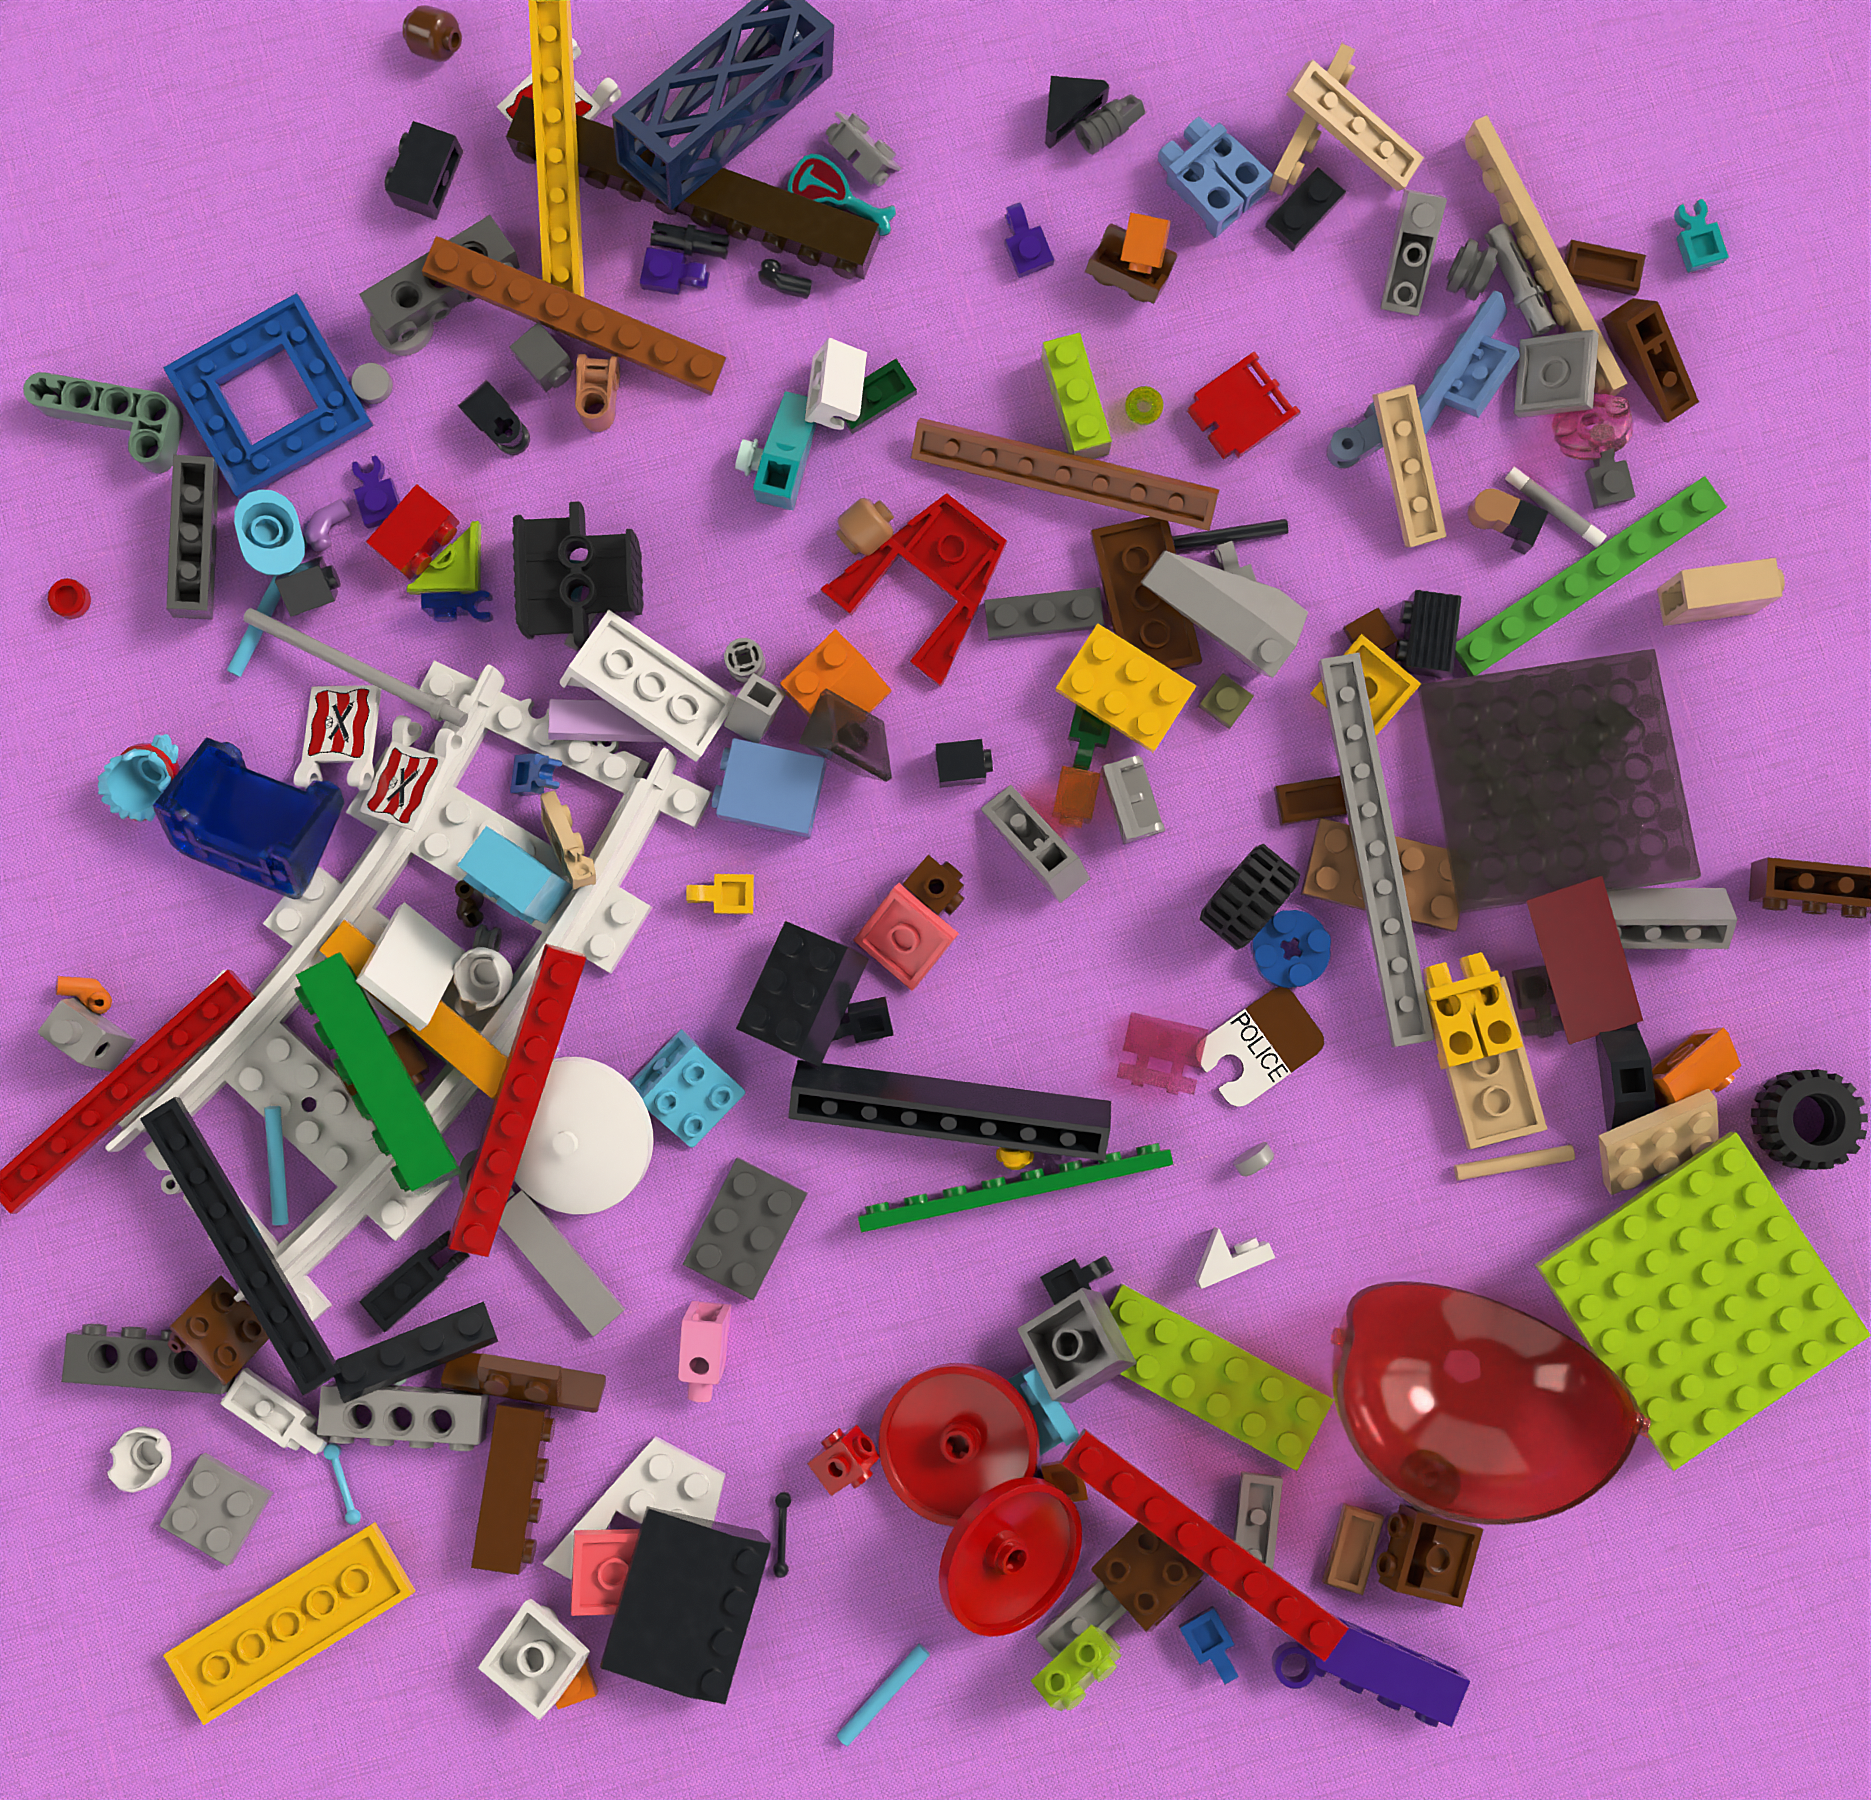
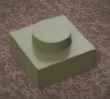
[1198,673,1254,729]

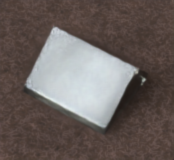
[799,688,892,782]

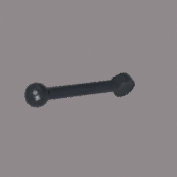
[773,1492,792,1578]

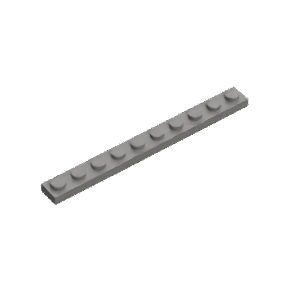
[1318,653,1434,1047]

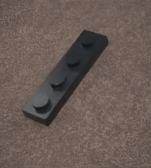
[334,1301,499,1403]

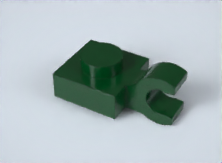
[1068,705,1111,773]

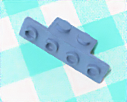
[1417,290,1520,434]

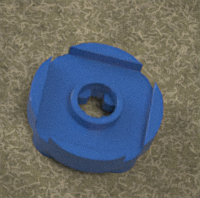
[1251,910,1331,988]

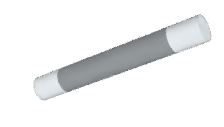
[1505,467,1607,548]

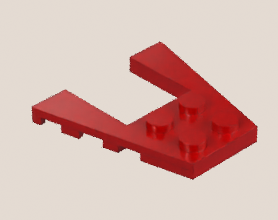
[820,493,1007,687]

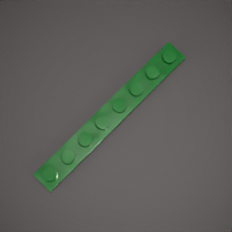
[858,1143,1174,1233]

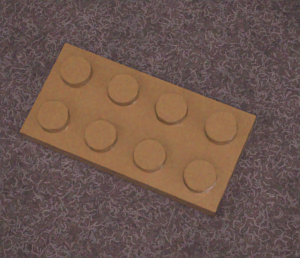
[1301,818,1473,932]

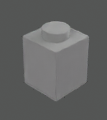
[724,673,787,743]

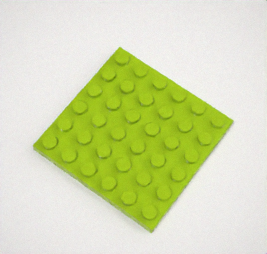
[1534,1131,1871,1471]

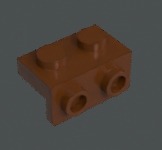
[1085,223,1178,304]

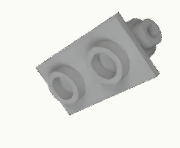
[826,111,901,187]

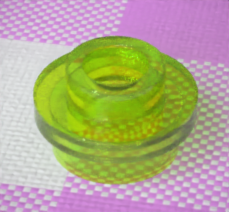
[1125,386,1164,425]

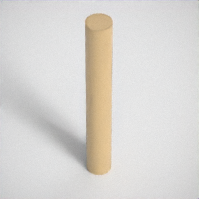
[1454,1145,1575,1181]

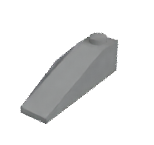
[1140,551,1308,678]

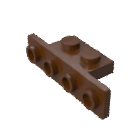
[441,1353,606,1413]

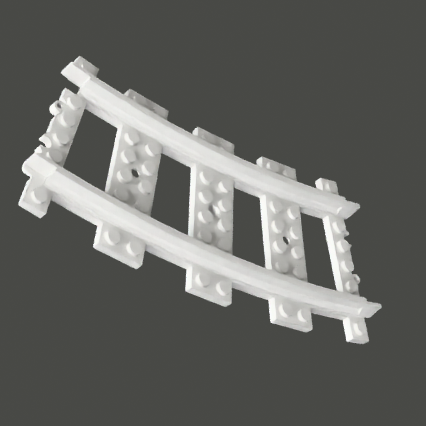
[105,660,713,1322]

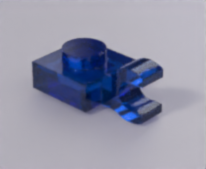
[421,590,493,623]

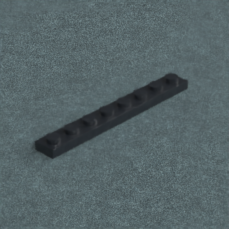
[140,1097,342,1395]

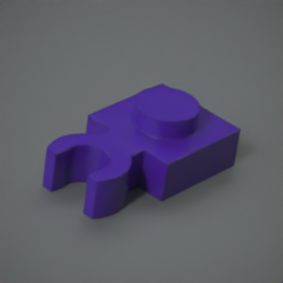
[352,455,400,529]

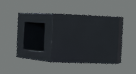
[1596,1023,1656,1132]

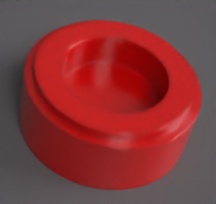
[48,578,91,619]

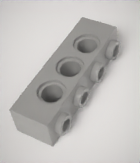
[317,1381,489,1451]

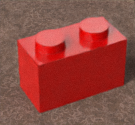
[366,484,460,580]

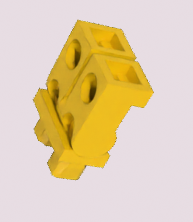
[1423,952,1523,1070]

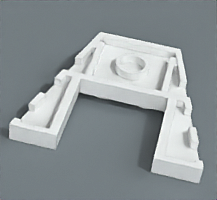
[543,1437,726,1580]

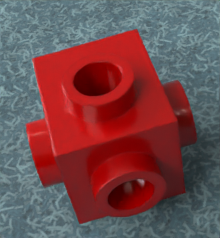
[807,1424,880,1496]

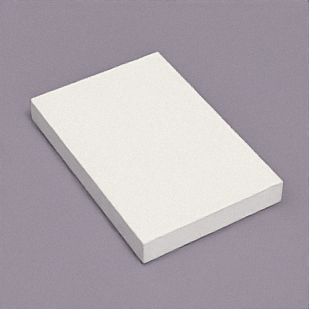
[356,902,465,1031]

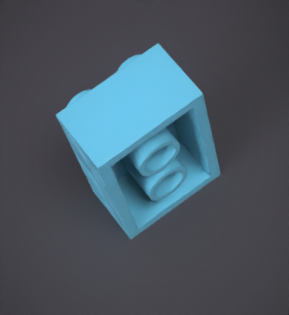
[457,826,572,924]

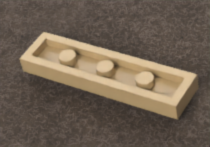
[1269,43,1356,196]
[1286,59,1424,191]
[1372,384,1446,547]

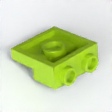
[1031,1624,1122,1712]

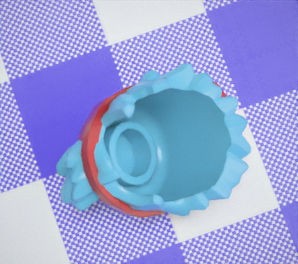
[98,734,181,822]

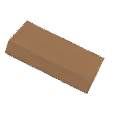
[1322,1503,1384,1595]

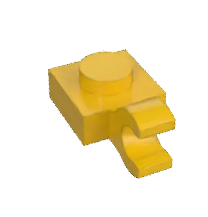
[686,874,754,915]

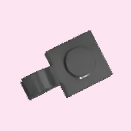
[1585,434,1636,509]

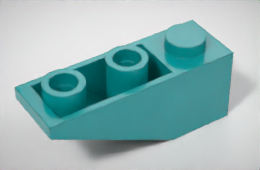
[753,391,817,511]

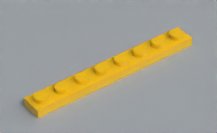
[528,0,585,298]

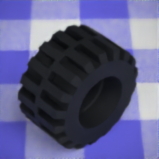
[1199,844,1300,950]
[1751,1069,1868,1170]

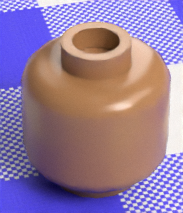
[836,498,894,555]

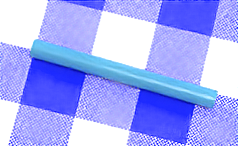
[226,537,308,677]

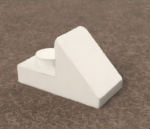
[1194,1227,1275,1289]

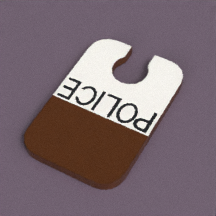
[1195,987,1324,1107]

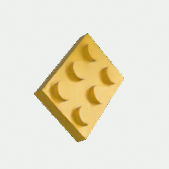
[1055,623,1196,753]

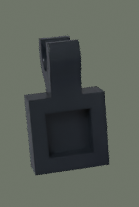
[832,996,894,1043]
[1040,1256,1114,1305]

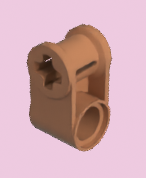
[575,354,620,432]

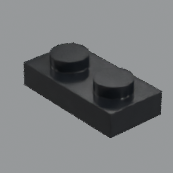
[1265,167,1346,251]

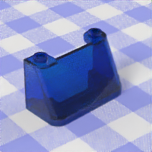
[152,737,344,899]

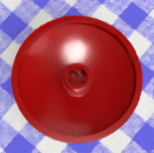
[878,1363,1040,1527]
[939,1477,1082,1637]

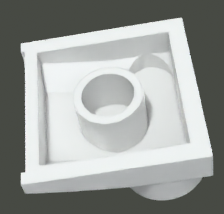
[478,1599,590,1720]

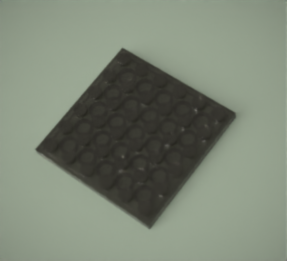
[1418,649,1701,914]

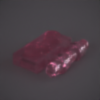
[1117,1012,1209,1095]

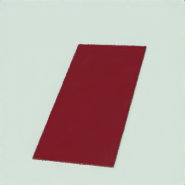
[1526,875,1644,1045]

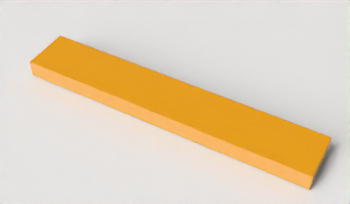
[319,920,508,1099]

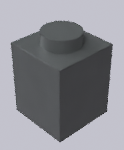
[509,322,574,392]

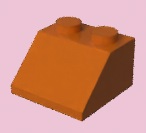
[780,629,892,746]
[1652,1027,1742,1108]

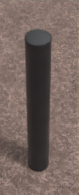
[1172,519,1288,551]

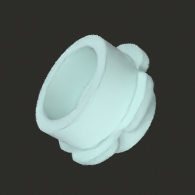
[735,439,764,476]

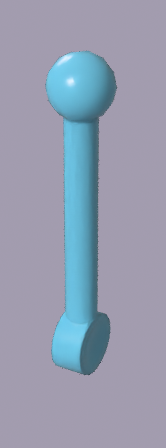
[324,1443,361,1525]

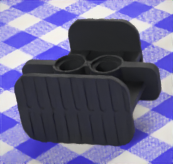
[512,501,644,648]

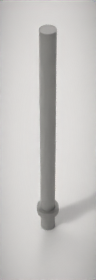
[244,608,468,728]

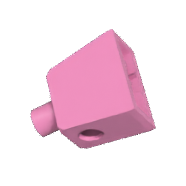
[678,1301,731,1402]

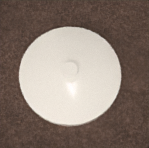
[514,1057,653,1214]

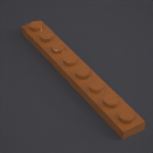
[422,236,726,396]
[911,418,1220,531]

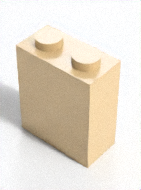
[1657,558,1785,626]

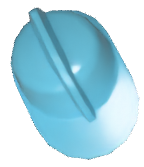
[234,490,305,576]

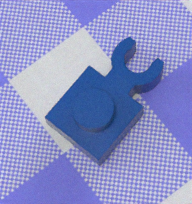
[510,753,562,796]

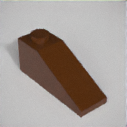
[1602,298,1699,423]

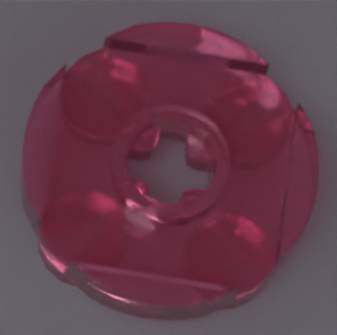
[1552,394,1633,460]

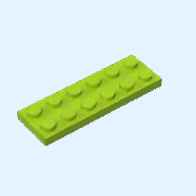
[1108,1283,1334,1471]

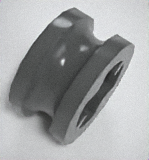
[473,924,502,952]

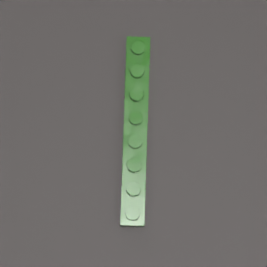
[1455,476,1727,679]

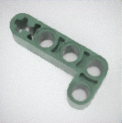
[23,372,183,473]

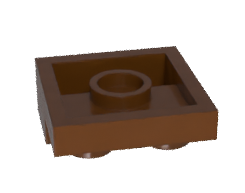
[1376,1503,1483,1608]

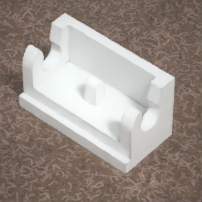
[805,338,867,430]

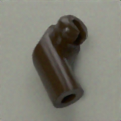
[455,880,484,928]

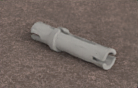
[1484,223,1557,337]

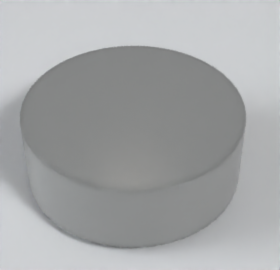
[351,363,393,404]
[1233,1142,1274,1177]

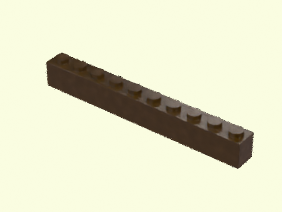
[506,96,880,280]

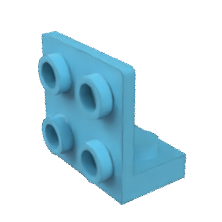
[630,1029,745,1148]
[1007,1363,1079,1456]

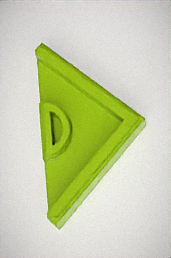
[407,521,481,595]

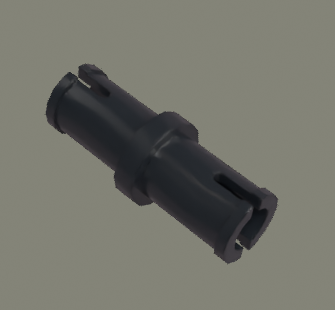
[650,221,730,260]

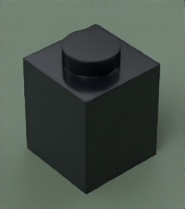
[275,556,341,617]
[935,739,993,788]

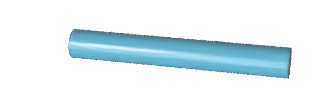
[264,1106,289,1225]
[837,1644,930,1747]

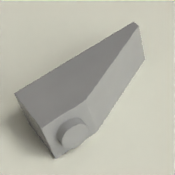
[981,785,1090,903]

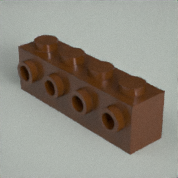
[1749,857,1871,919]

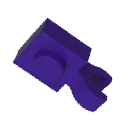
[1004,202,1054,278]
[639,247,710,295]

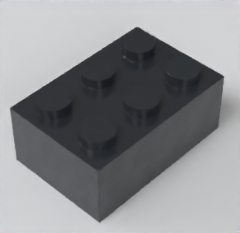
[736,921,869,1067]

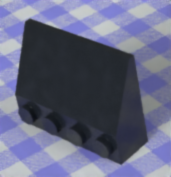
[600,1506,772,1704]

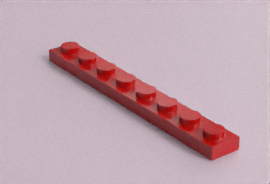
[448,943,587,1257]
[0,969,256,1214]
[1060,1428,1349,1662]

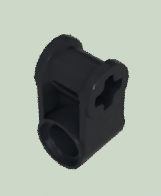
[458,380,530,455]

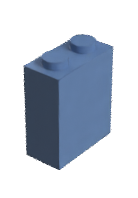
[712,738,827,839]

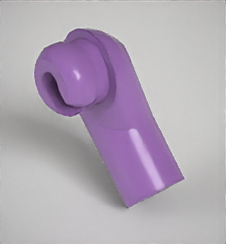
[304,498,351,552]

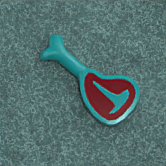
[788,154,896,236]

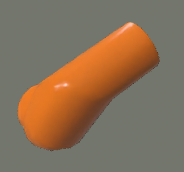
[55,976,112,1014]

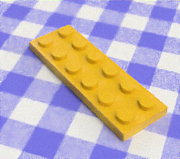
[163,1522,416,1725]

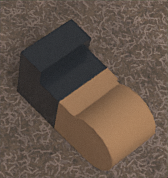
[1467,488,1549,555]

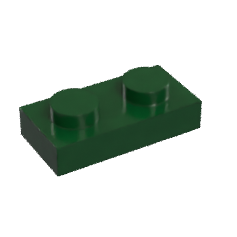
[842,358,917,434]

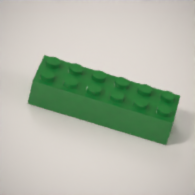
[294,952,462,1196]

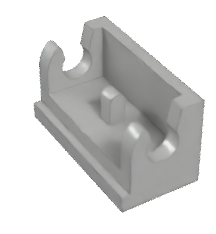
[1100,755,1165,844]

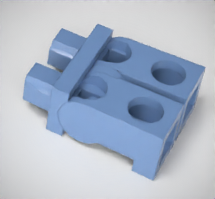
[1158,116,1273,239]

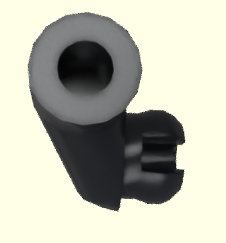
[758,259,812,299]

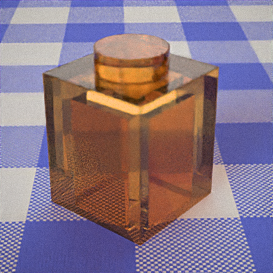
[1052,766,1101,828]

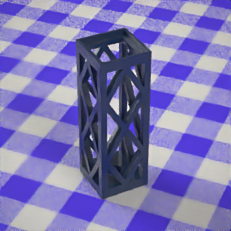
[612,0,834,210]

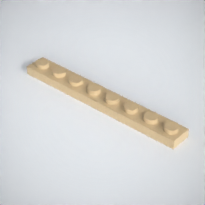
[1465,115,1627,402]

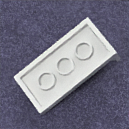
[560,610,736,762]

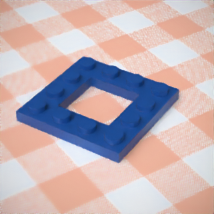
[163,293,374,500]

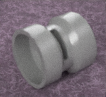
[724,638,766,684]

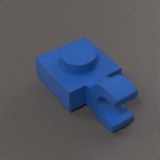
[1178,1606,1239,1685]

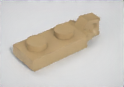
[540,791,596,890]

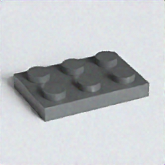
[683,1157,808,1300]

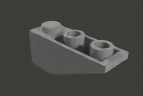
[1380,189,1447,316]

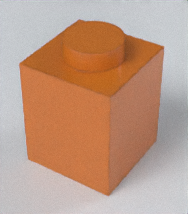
[1121,212,1171,274]

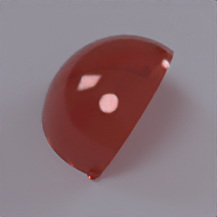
[1331,1281,1651,1525]

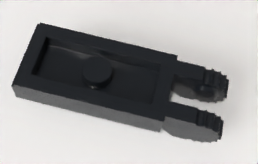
[359,1230,470,1333]

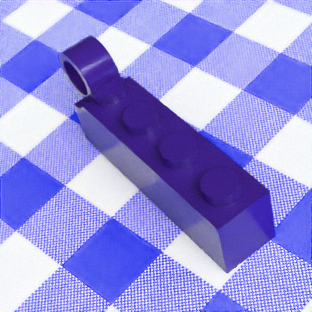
[1272,1615,1470,1727]

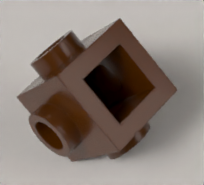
[903,854,965,917]

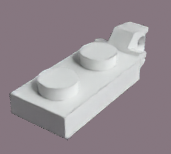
[220,1368,330,1455]

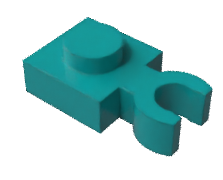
[1674,199,1729,273]

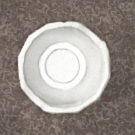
[453,947,513,1010]
[108,1426,172,1493]

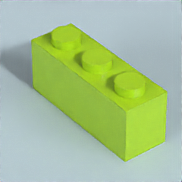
[1041,332,1112,459]

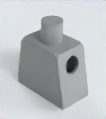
[38,997,136,1072]

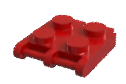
[1187,351,1301,459]

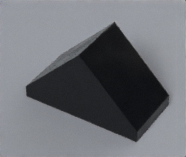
[1045,76,1110,149]

